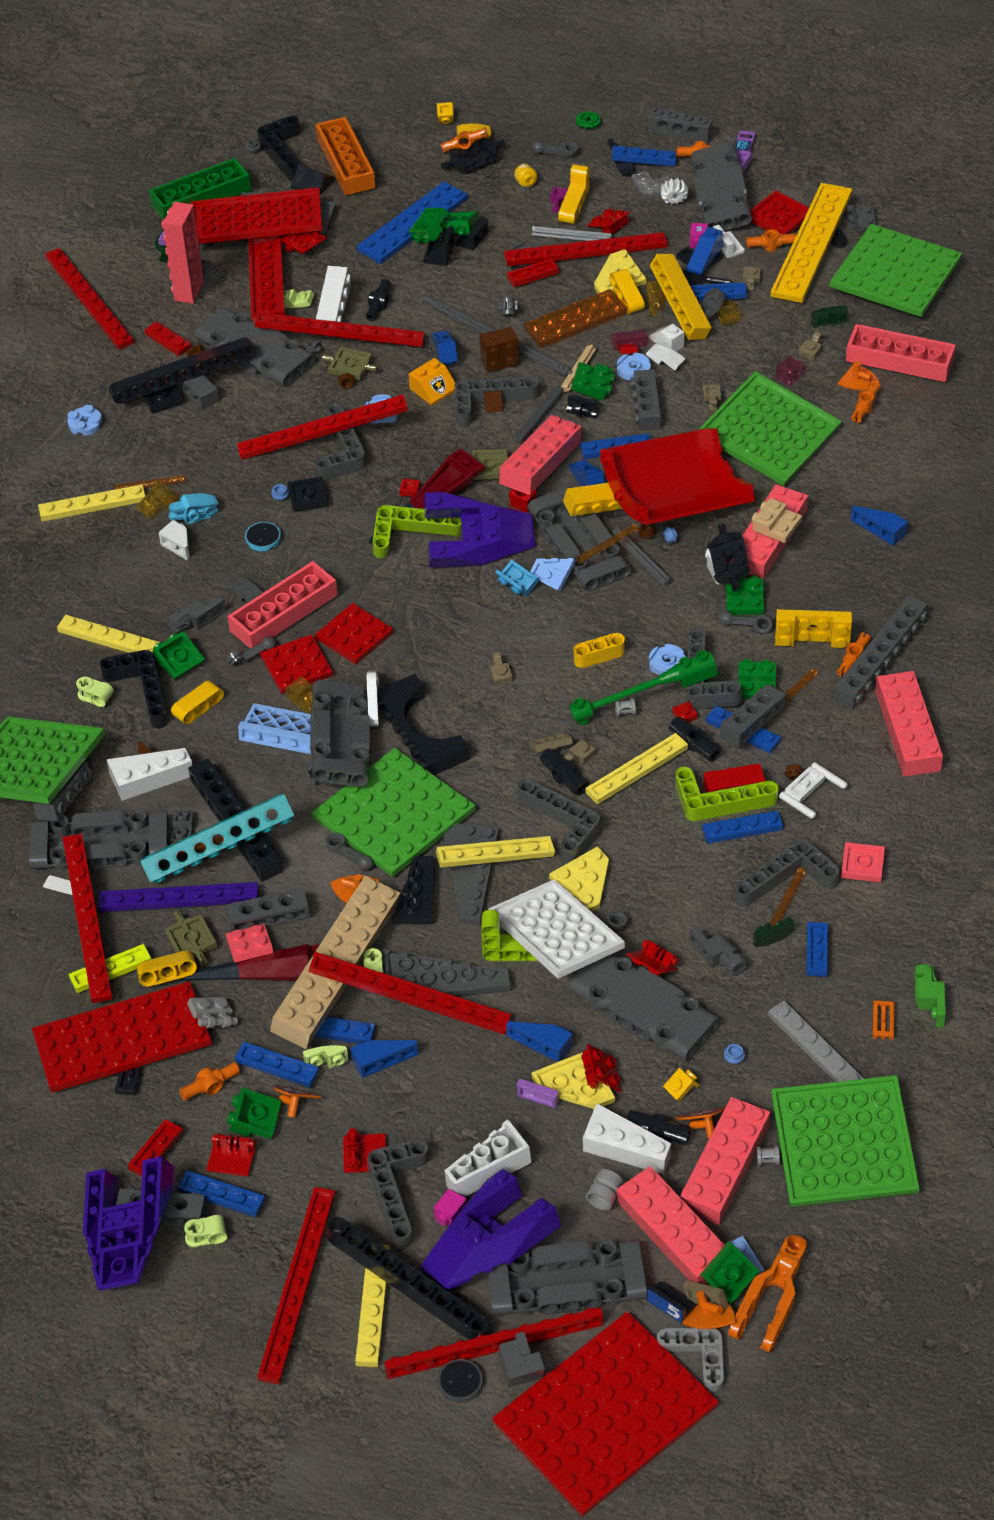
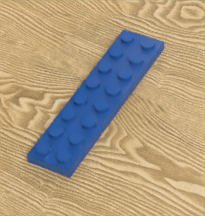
[357,181,468,264]

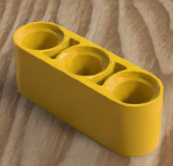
[609,269,645,314]
[573,633,625,668]
[171,680,224,725]
[137,951,197,987]

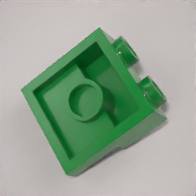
[408,207,448,244]
[440,211,479,236]
[571,362,615,401]
[726,575,764,615]
[152,631,205,680]
[738,659,776,700]
[226,1087,282,1140]
[700,1241,759,1304]

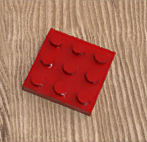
[750,190,809,235]
[315,603,393,665]
[260,635,333,695]

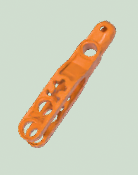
[728,1235,807,1353]

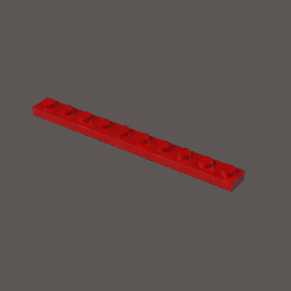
[504,232,667,266]
[45,248,134,350]
[255,312,424,347]
[237,394,408,460]
[62,833,112,1003]
[308,952,511,1035]
[257,1187,335,1385]
[384,1307,603,1380]

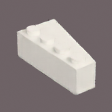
[316,266,351,322]
[106,748,192,801]
[583,1103,671,1174]
[444,1119,531,1197]

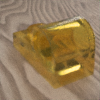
[646,281,666,316]
[717,297,740,325]
[136,481,176,519]
[286,677,313,714]

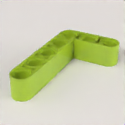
[373,505,462,558]
[675,767,778,821]
[481,910,538,961]

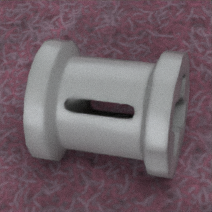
[615,698,636,717]
[756,1145,779,1166]

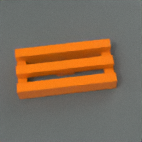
[872,1001,894,1040]

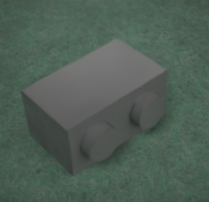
[182,375,219,410]

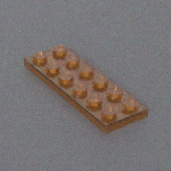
[524,289,627,348]

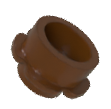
[338,373,355,389]
[638,524,656,539]
[784,764,803,781]

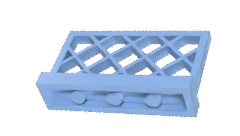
[238,703,312,754]

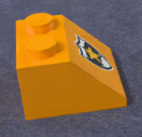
[408,358,455,406]

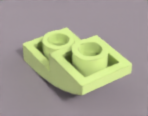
[284,289,314,308]
[303,1045,349,1068]

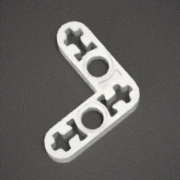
[367,670,379,727]

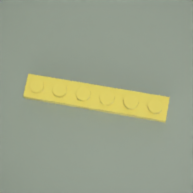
[38,485,146,522]
[57,615,159,661]
[586,733,688,804]
[436,836,555,868]
[355,1245,390,1367]

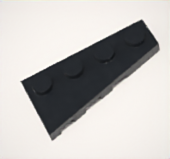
[392,856,435,924]

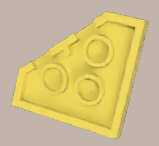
[594,250,646,298]
[549,846,609,912]
[531,1052,615,1109]

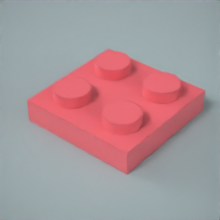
[841,842,885,882]
[225,924,273,963]

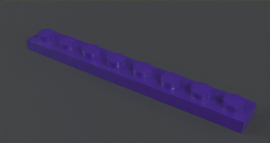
[98,882,258,912]

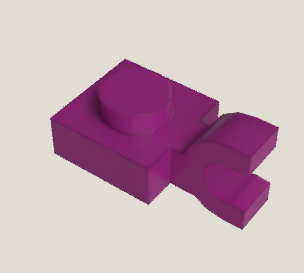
[550,186,568,213]

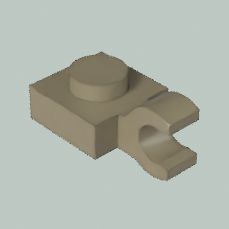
[743,267,760,290]
[799,331,822,360]
[702,384,721,412]
[490,652,512,685]
[564,739,596,766]

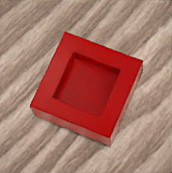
[618,344,638,356]
[399,479,420,497]
[672,702,698,723]

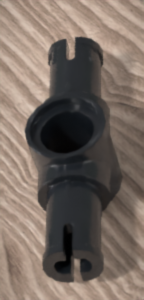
[365,278,391,321]

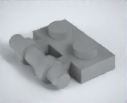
[187,997,238,1028]

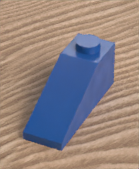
[686,227,723,275]
[431,331,457,365]
[568,460,605,486]
[851,506,908,546]
[506,1021,572,1062]
[350,1040,418,1078]

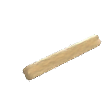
[561,344,596,393]

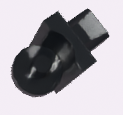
[566,395,599,419]

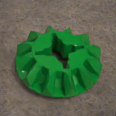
[576,111,601,130]

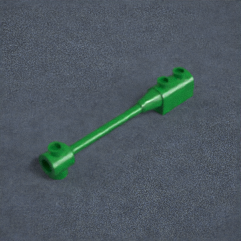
[569,650,718,725]

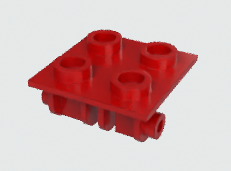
[586,209,630,234]
[281,232,327,254]
[626,940,679,975]
[581,1044,622,1093]
[343,1128,386,1173]
[206,1133,257,1177]

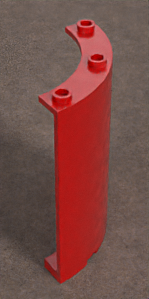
[600,428,755,525]

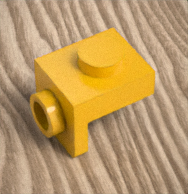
[437,102,454,124]
[663,1068,700,1101]

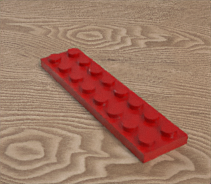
[248,235,285,321]

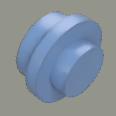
[271,484,289,500]
[662,526,678,544]
[724,1044,745,1064]

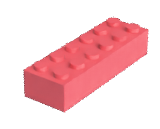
[162,202,204,303]
[846,324,956,382]
[499,415,582,495]
[731,484,808,580]
[228,561,338,649]
[875,671,943,777]
[680,1097,770,1226]
[616,1166,725,1285]

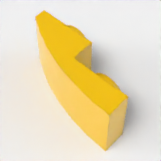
[456,124,491,140]

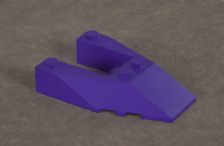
[423,492,535,567]
[83,1156,174,1291]
[420,1168,561,1290]

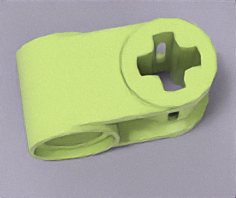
[76,676,114,707]
[364,948,383,973]
[184,1215,227,1247]

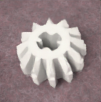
[661,178,688,205]

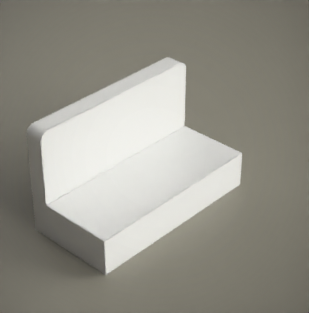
[713,225,745,258]

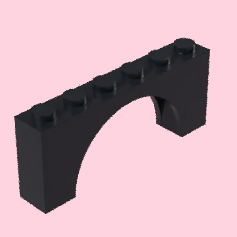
[377,674,470,775]

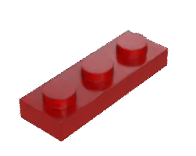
[507,258,559,287]
[144,321,191,357]
[127,1119,183,1177]

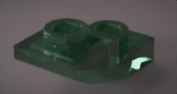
[811,306,848,328]
[753,916,794,947]

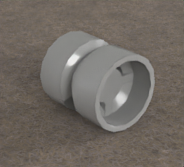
[586,1169,624,1210]

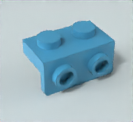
[495,559,539,597]

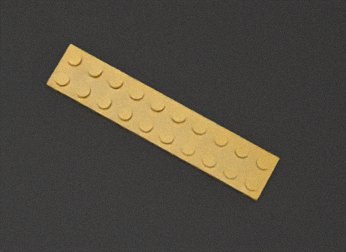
[770,183,852,303]

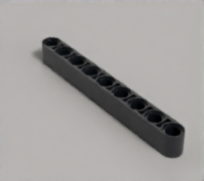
[109,337,256,404]
[327,1217,489,1340]

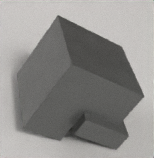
[498,1332,544,1388]

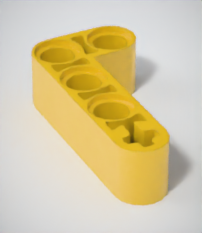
[558,164,590,224]

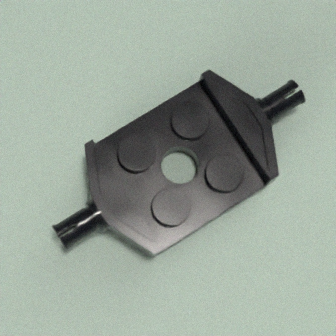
[441,138,505,173]
[707,523,751,592]

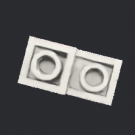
[646,344,686,370]

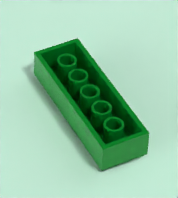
[149,158,251,220]

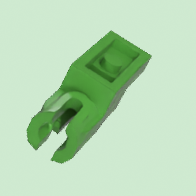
[914,964,946,1027]

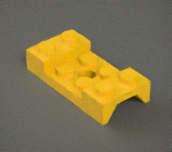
[775,609,852,648]

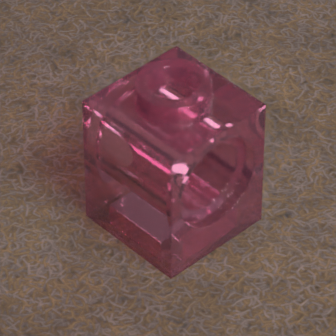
[776,356,803,386]

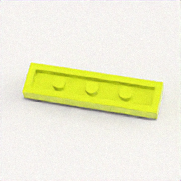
[69,944,151,993]

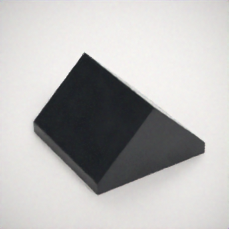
[291,164,335,195]
[422,225,455,266]

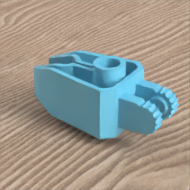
[169,493,219,524]

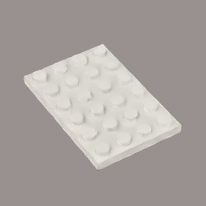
[488,879,625,979]

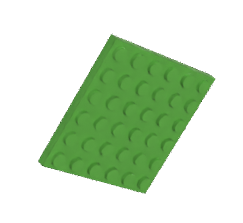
[829,224,962,317]
[698,371,842,486]
[0,716,105,804]
[311,748,476,877]
[771,1075,919,1207]

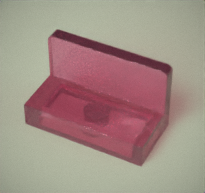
[610,329,647,351]

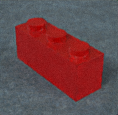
[703,764,766,793]

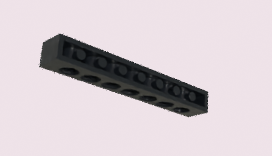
[188,758,283,882]

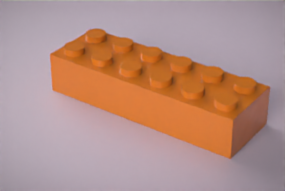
[316,117,375,195]

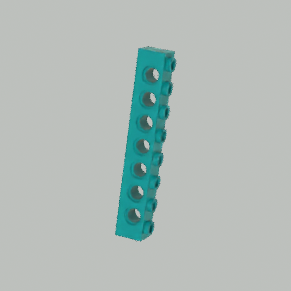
[140,792,294,883]

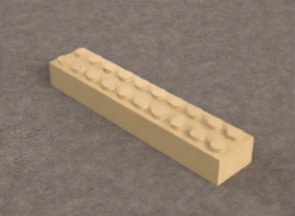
[270,876,400,1049]

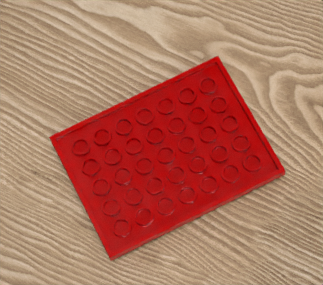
[492,1311,719,1517]

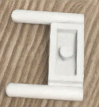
[779,762,848,819]

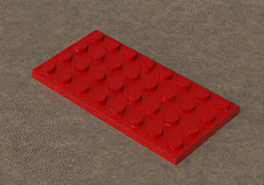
[191,187,322,245]
[32,981,212,1093]

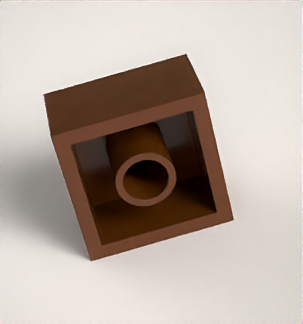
[480,326,519,373]

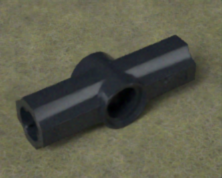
[669,716,721,762]
[540,748,588,796]
[626,1110,691,1146]

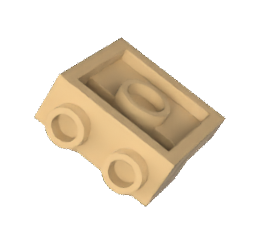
[752,498,802,543]

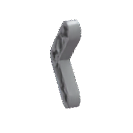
[657,1328,724,1392]

